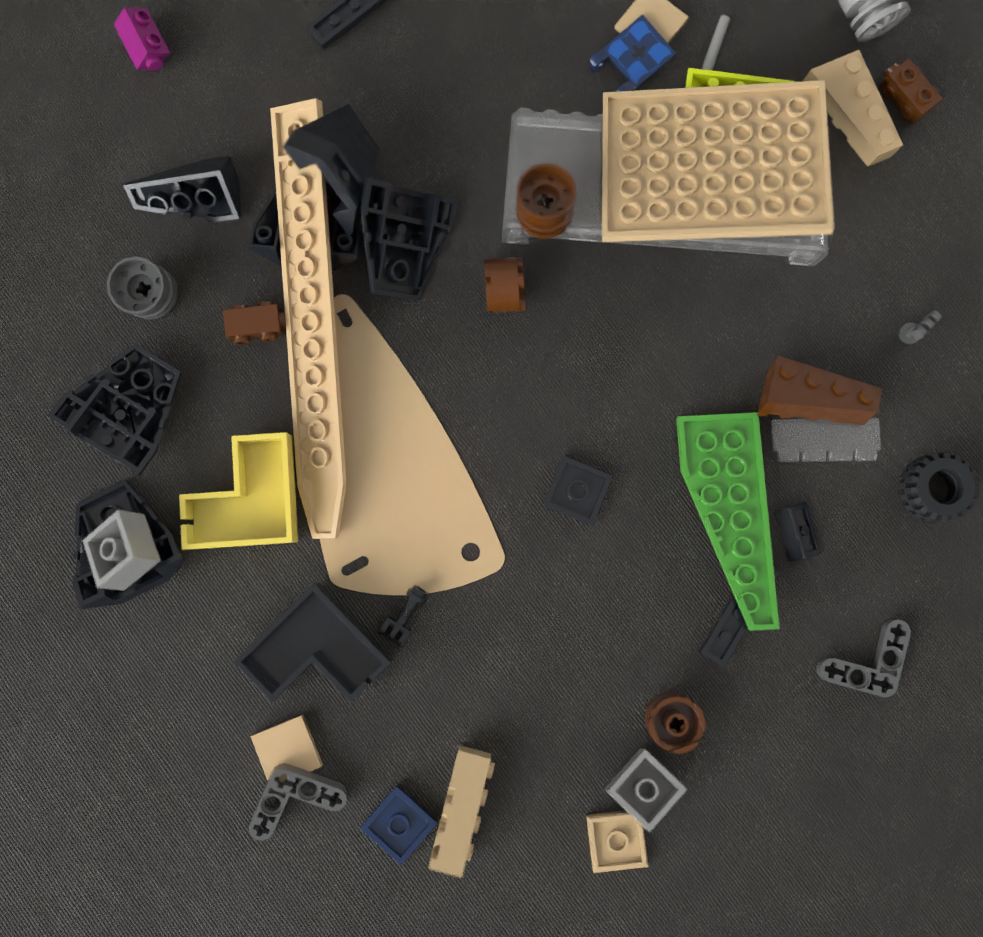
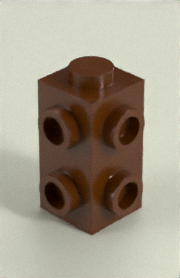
[879,59,943,125]
[223,301,286,345]

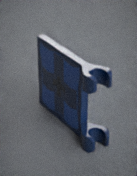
[589,14,676,92]

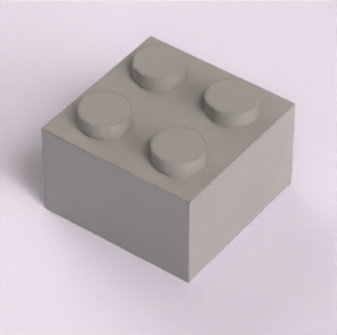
[83,510,160,590]
[604,748,687,832]

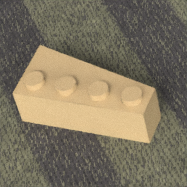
[429,746,495,878]

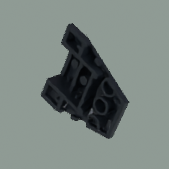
[47,344,182,475]

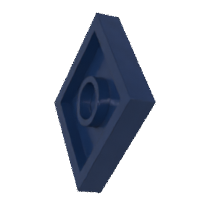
[360,784,438,865]

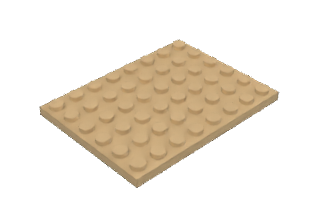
[602,80,834,242]

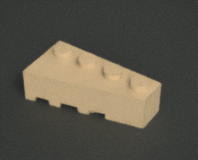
[803,50,903,166]

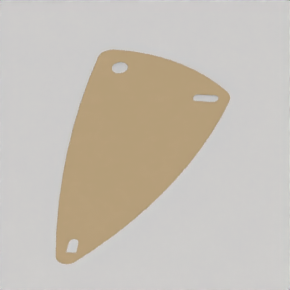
[320,294,505,595]

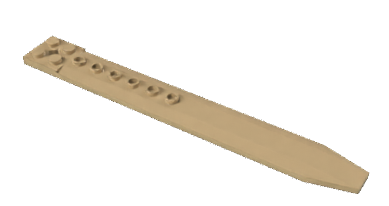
[270,98,347,539]

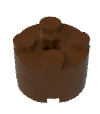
[484,257,525,313]
[645,692,706,754]

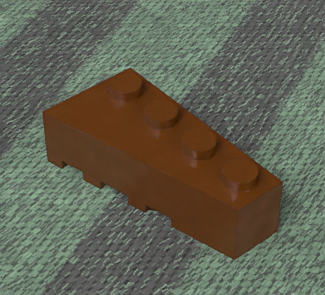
[757,356,882,425]

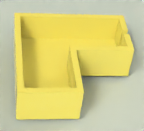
[179,432,298,550]

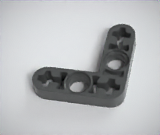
[816,619,911,697]
[249,763,347,841]

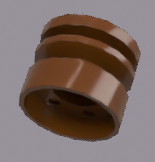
[516,163,576,239]

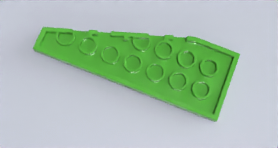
[676,412,780,631]

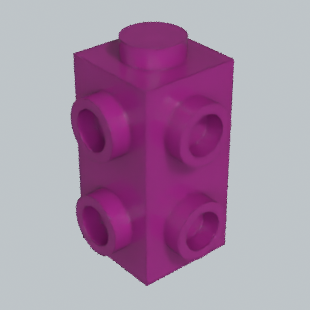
[114,7,170,71]

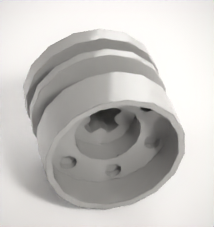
[838,0,911,42]

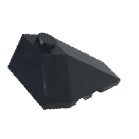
[123,156,241,222]

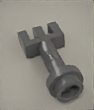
[898,310,942,344]

